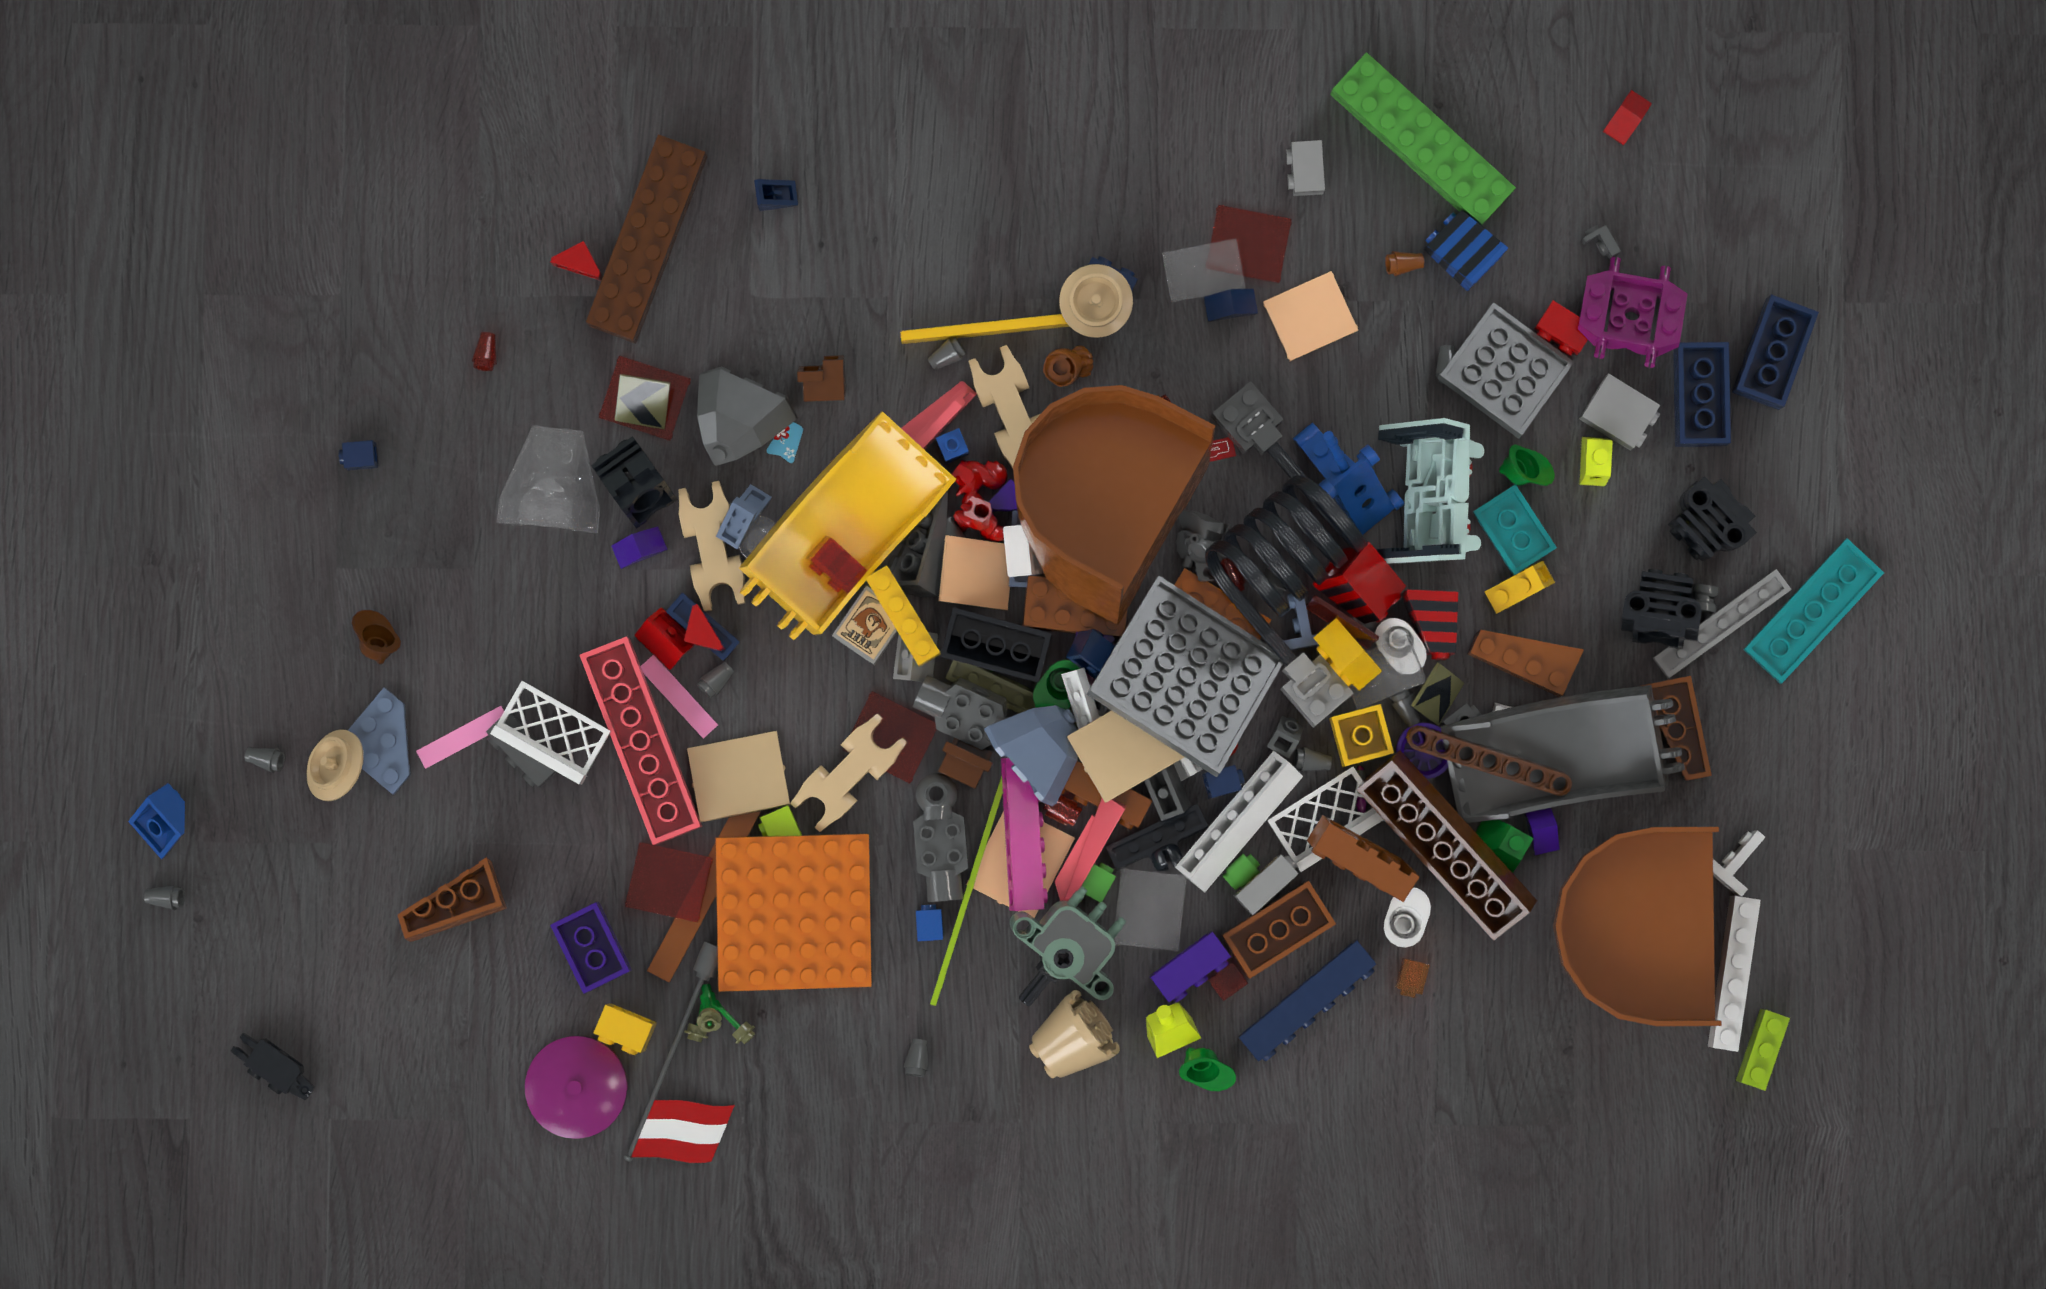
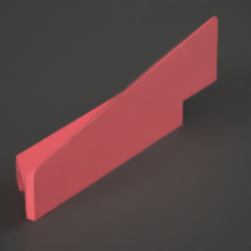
[901,381,977,450]
[1055,798,1126,901]

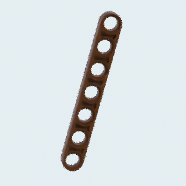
[1406,725,1572,796]

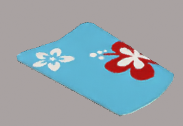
[767,422,803,463]

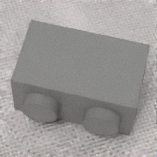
[1286,140,1325,196]

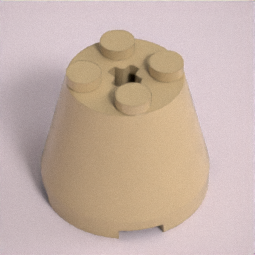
[1029,990,1120,1078]

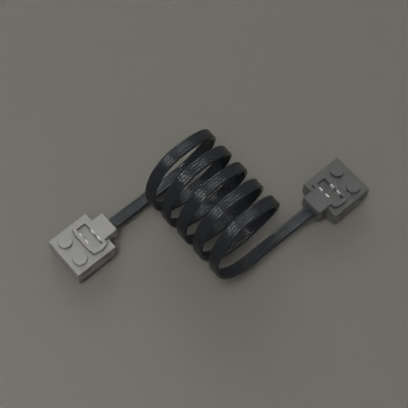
[1205,381,1368,728]

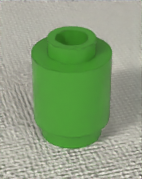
[1222,853,1260,890]

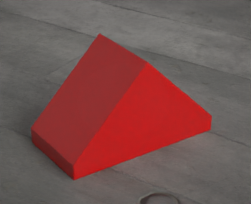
[1603,90,1652,146]
[550,241,602,281]
[684,604,725,651]

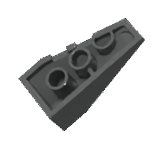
[888,493,948,597]

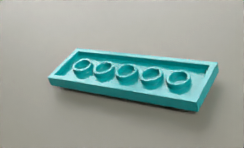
[1743,538,1884,684]

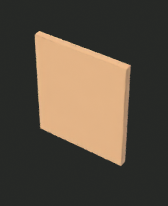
[1263,271,1358,361]
[939,535,1010,610]

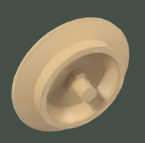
[1059,264,1133,338]
[307,730,363,801]

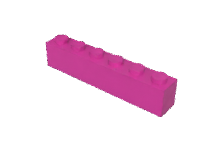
[1001,758,1048,911]

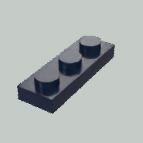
[666,593,740,661]

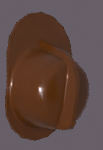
[352,610,401,664]

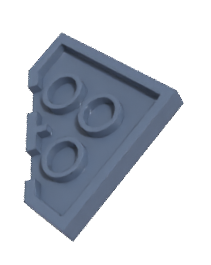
[348,688,411,795]

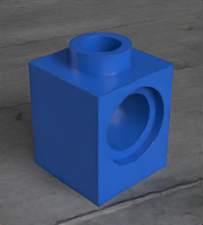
[936,428,969,464]
[916,904,943,941]

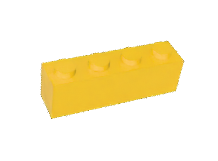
[865,565,941,667]

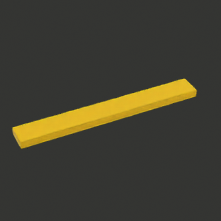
[900,314,1070,344]

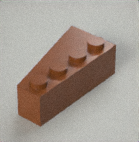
[1467,630,1584,697]
[1307,815,1420,902]

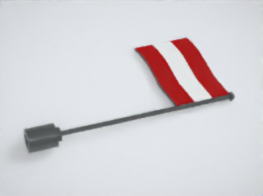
[624,941,735,1163]

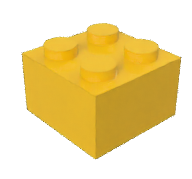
[1313,618,1382,691]
[1329,704,1394,767]
[594,1003,657,1055]

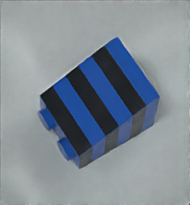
[1424,210,1508,291]

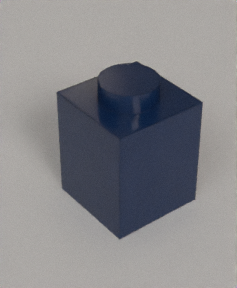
[339,440,378,471]

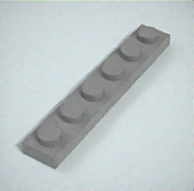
[1653,569,1792,679]

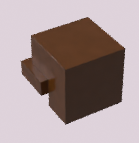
[797,355,846,402]
[938,738,993,789]

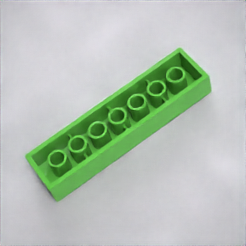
[1330,52,1516,226]

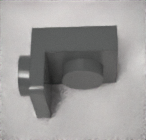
[1581,225,1621,259]

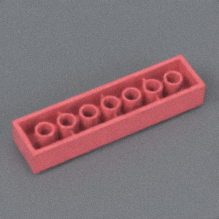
[580,636,703,845]

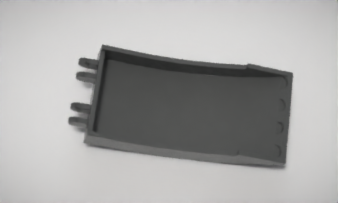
[1441,685,1685,823]

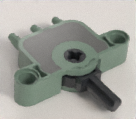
[1010,886,1126,1006]

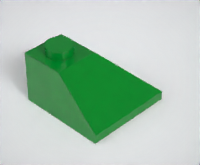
[1476,819,1534,873]

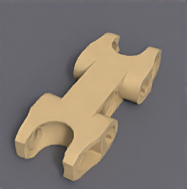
[969,345,1040,469]
[678,481,745,612]
[790,713,908,832]

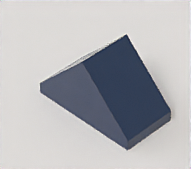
[754,179,798,211]
[1204,289,1258,322]

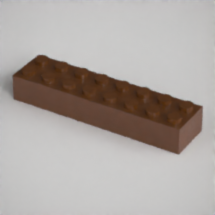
[586,134,708,344]
[1357,750,1537,940]

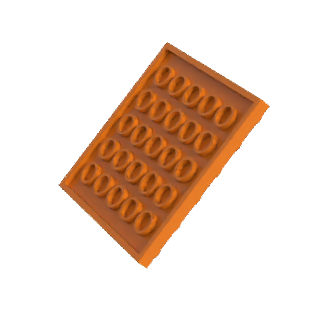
[715,834,872,992]

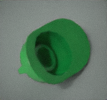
[1499,444,1555,486]
[1033,660,1080,710]
[1179,1047,1236,1091]

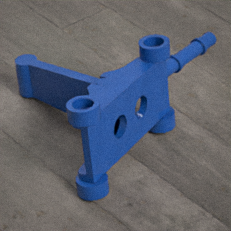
[1293,423,1405,535]

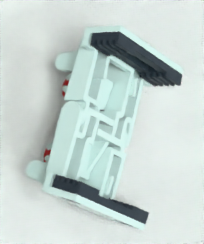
[1376,418,1484,564]

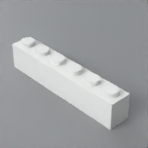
[1175,751,1303,892]
[1708,896,1761,1052]

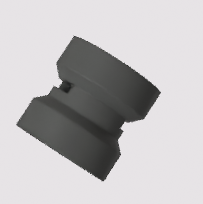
[1693,584,1719,613]

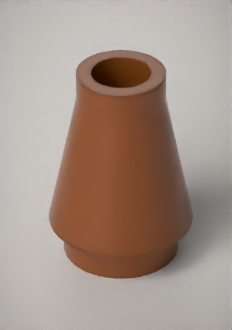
[1385,251,1424,276]

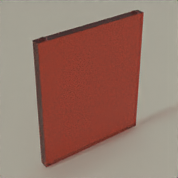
[1205,205,1292,283]
[599,356,691,441]
[1306,595,1379,648]
[843,691,937,784]
[625,842,713,923]

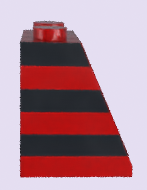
[1312,542,1406,624]
[1402,590,1458,660]

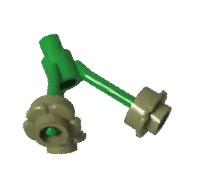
[684,984,755,1045]

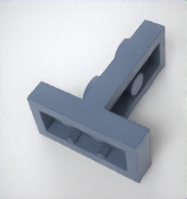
[716,484,772,549]
[1284,593,1319,651]

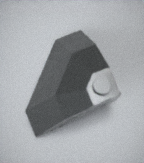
[697,366,798,466]

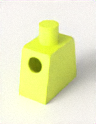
[1579,437,1613,486]
[1146,1003,1201,1058]

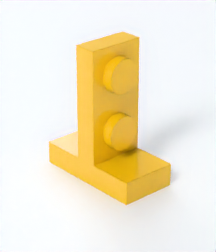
[1485,561,1555,614]

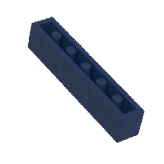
[1238,940,1376,1062]

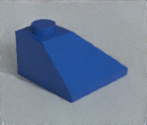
[128,783,185,859]

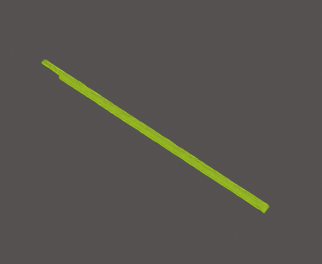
[930,757,1008,1006]

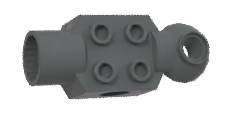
[913,675,1008,750]
[913,773,968,902]

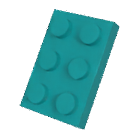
[1472,485,1557,576]

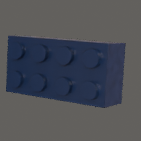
[1731,294,1819,410]
[1673,342,1731,447]

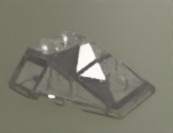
[496,426,600,534]

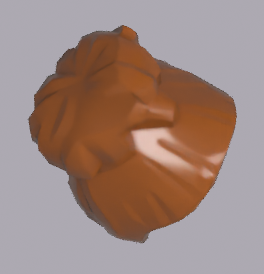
[1043,345,1094,387]

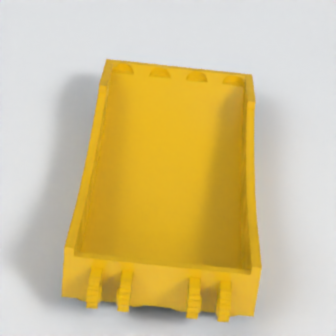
[739,411,956,640]

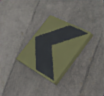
[615,374,670,429]
[1411,662,1464,726]

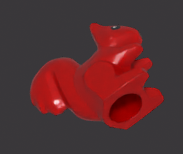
[951,460,1008,505]
[953,496,1004,542]

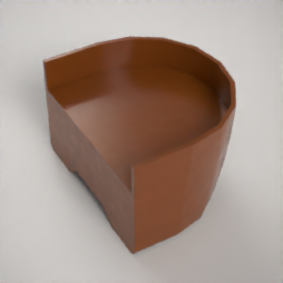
[1013,385,1215,625]
[1553,827,1722,1026]

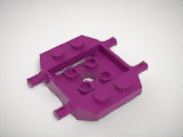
[1578,257,1688,368]

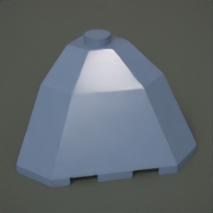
[984,705,1078,806]

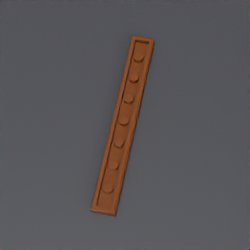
[647,810,762,983]

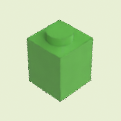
[1082,862,1116,902]

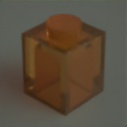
[1395,958,1430,998]

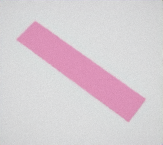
[641,655,718,739]
[416,706,504,769]

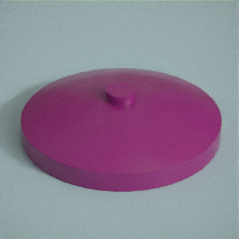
[525,1036,628,1139]

